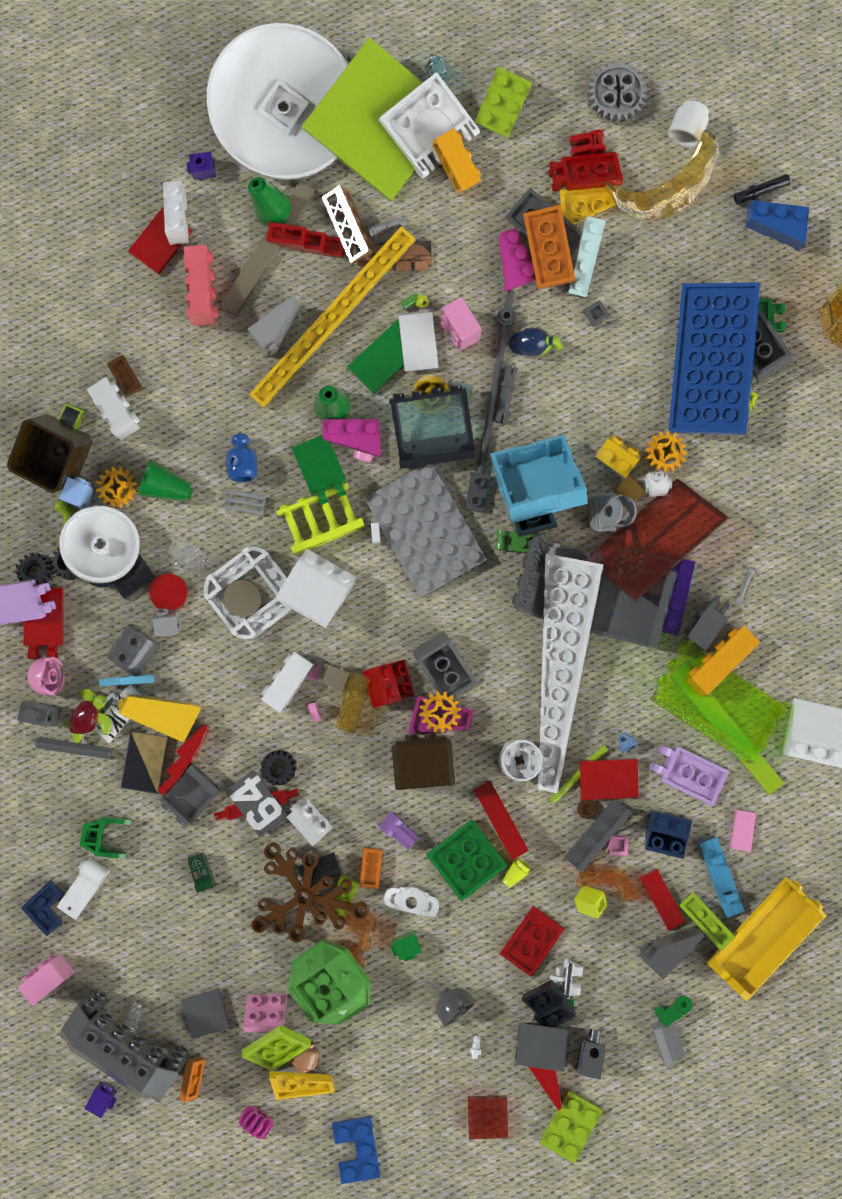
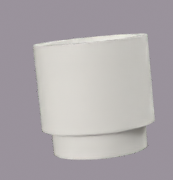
[668,100,709,148]

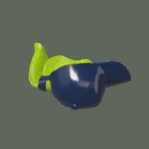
[508,327,563,356]

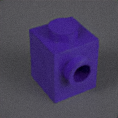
[187,152,216,180]
[84,1081,117,1118]

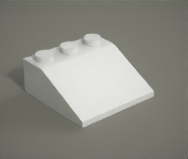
[275,549,357,628]
[782,698,842,768]

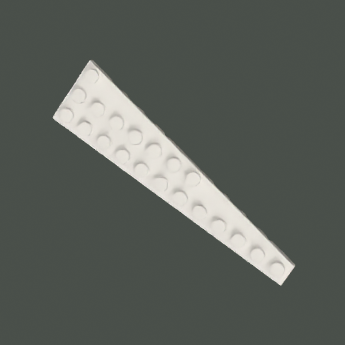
[538,554,604,793]

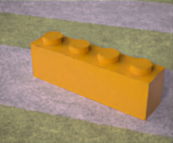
[686,626,761,697]

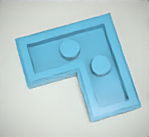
[99,675,154,687]

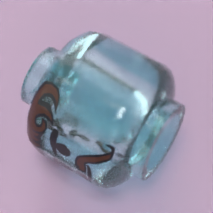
[425,55,452,84]

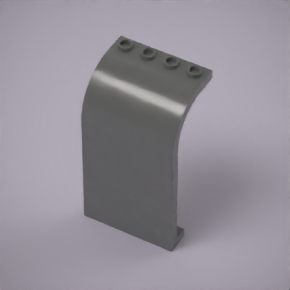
[512,533,677,650]

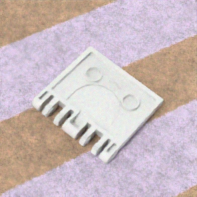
[378,72,480,179]

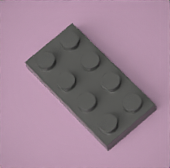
[505,187,582,256]

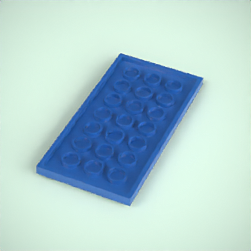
[668,282,761,435]

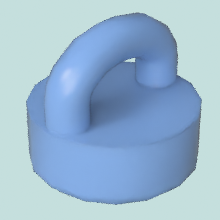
[618,733,638,754]

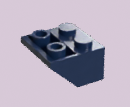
[645,809,692,859]

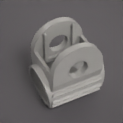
[587,493,637,532]

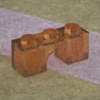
[342,909,378,969]

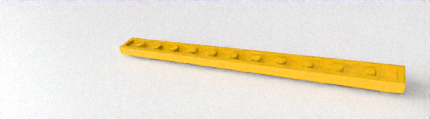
[249,226,415,408]

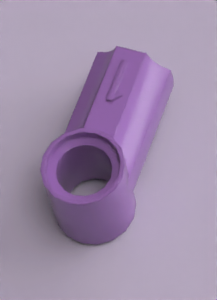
[379,811,419,850]

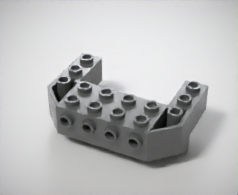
[59,990,190,1103]

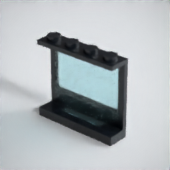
[389,384,476,469]

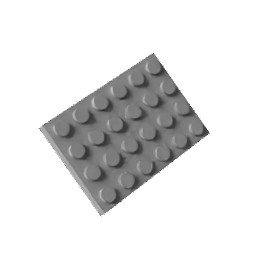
[364,464,487,598]

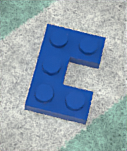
[332,1115,381,1184]

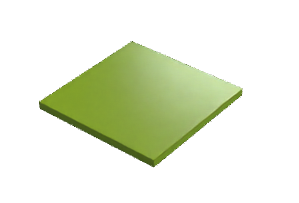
[301,37,423,202]

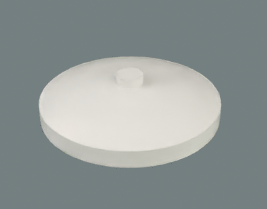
[59,506,140,583]

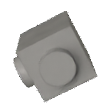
[150,609,181,637]

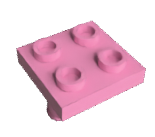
[243,994,287,1034]

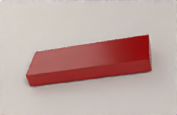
[639,869,686,931]

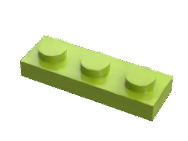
[679,892,736,951]

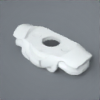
[383,886,439,917]

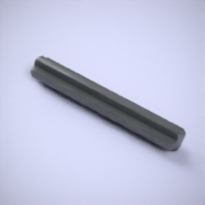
[35,737,112,759]

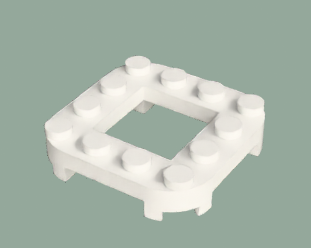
[204,547,292,639]

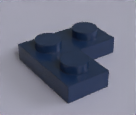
[21,879,65,936]

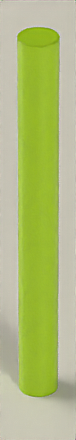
[549,744,609,805]

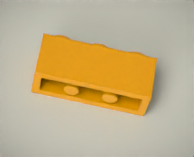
[430,128,481,194]

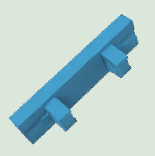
[698,837,745,918]

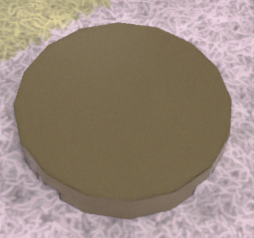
[222,580,262,618]

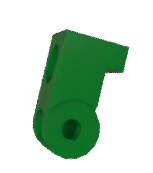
[653,996,692,1028]

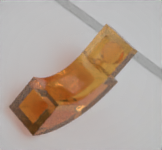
[575,864,641,902]

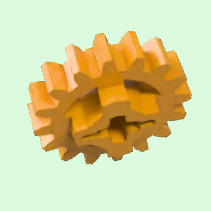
[645,431,688,472]
[96,467,139,509]
[419,691,461,733]

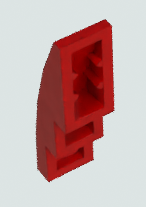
[266,222,345,259]
[157,724,210,795]
[474,781,529,860]

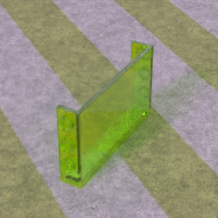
[650,640,788,763]

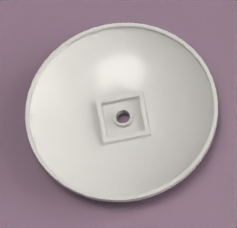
[207,23,348,180]

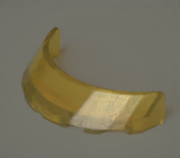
[604,129,720,220]

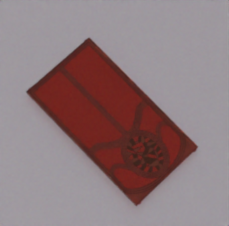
[586,478,728,601]

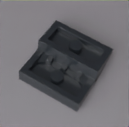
[522,980,576,1028]

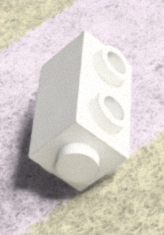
[287,799,333,846]

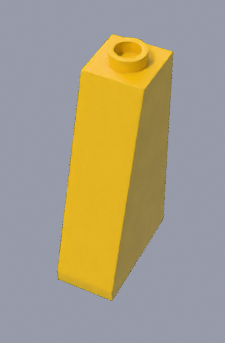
[117,693,201,743]

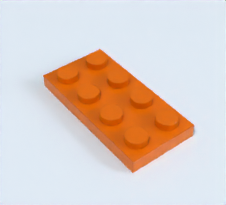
[523,205,575,290]

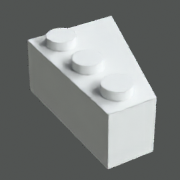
[87,377,140,440]

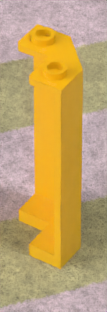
[706,877,827,1002]

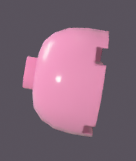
[27,657,65,696]

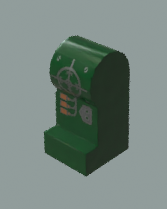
[188,852,216,893]

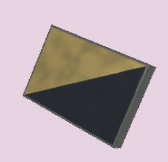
[120,731,170,794]

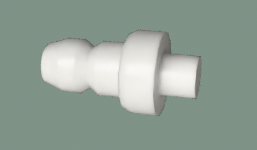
[469,1035,481,1059]

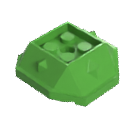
[287,938,371,1025]

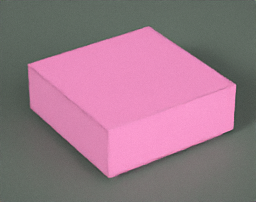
[608,835,628,856]

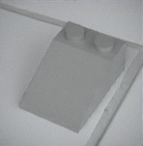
[248,295,300,357]

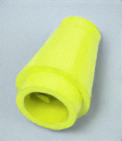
[502,858,530,888]

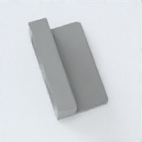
[650,1022,685,1068]

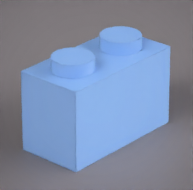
[59,476,95,509]

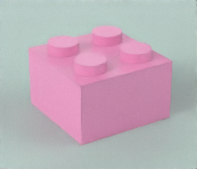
[440,297,482,351]
[18,954,75,1007]

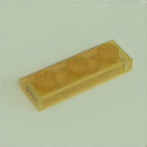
[336,672,370,734]

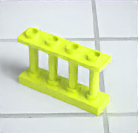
[276,483,365,556]

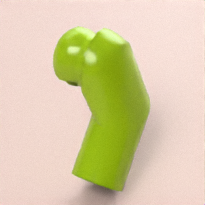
[54,501,74,527]

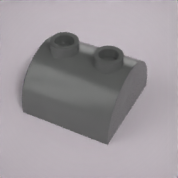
[106,624,161,676]

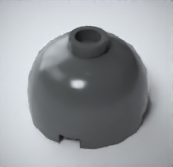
[436,988,475,1027]

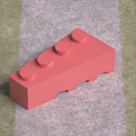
[184,245,219,326]

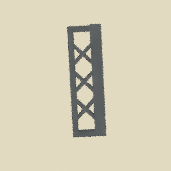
[564,799,632,873]

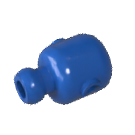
[226,434,257,482]

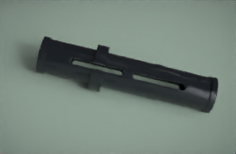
[733,174,790,205]

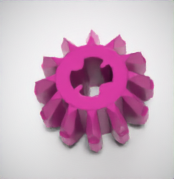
[239,1106,273,1139]

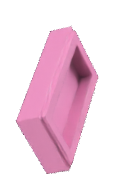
[730,809,756,852]

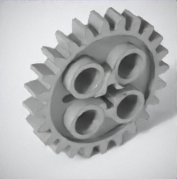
[587,61,648,123]

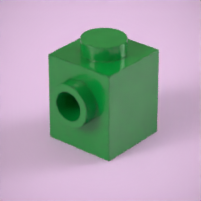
[390,930,422,962]

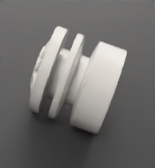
[497,740,543,781]

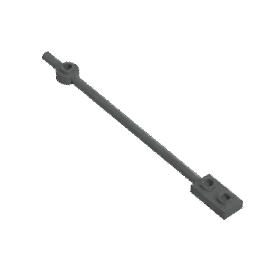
[465,289,516,513]

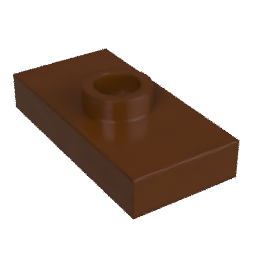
[107,355,143,397]

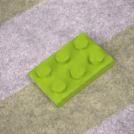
[475,67,532,138]
[242,1025,311,1071]
[539,1089,603,1163]

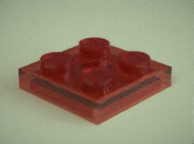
[467,1095,508,1139]

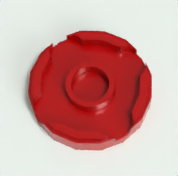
[149,573,188,610]

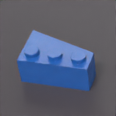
[745,200,809,251]

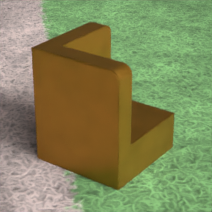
[613,475,645,502]

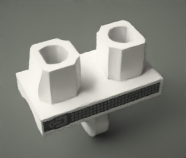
[550,958,583,999]

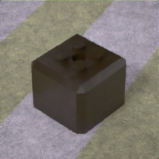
[7,414,92,493]
[392,732,455,790]

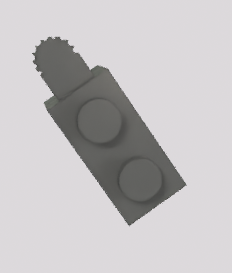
[683,595,730,651]

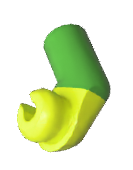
[401,293,429,311]

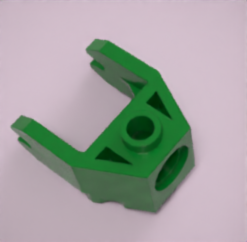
[80,815,132,859]

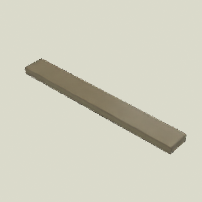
[220,181,316,317]

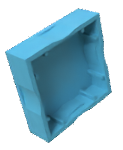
[490,435,587,523]

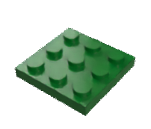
[426,819,508,902]

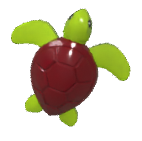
[64,689,111,743]

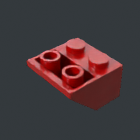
[362,659,415,708]

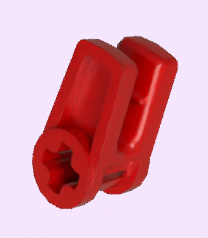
[568,129,606,156]

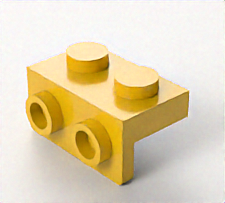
[595,434,641,478]

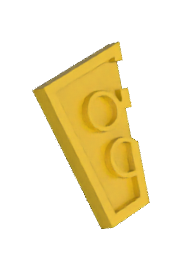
[269,1071,334,1100]

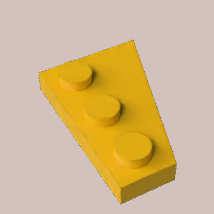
[559,186,617,224]

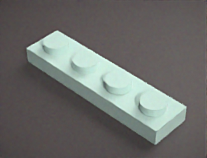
[567,216,606,297]

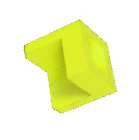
[574,885,607,919]

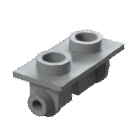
[367,217,407,246]

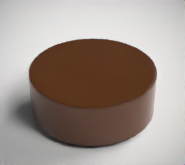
[577,800,597,819]

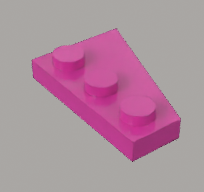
[498,228,536,292]
[322,419,381,458]
[408,696,474,733]

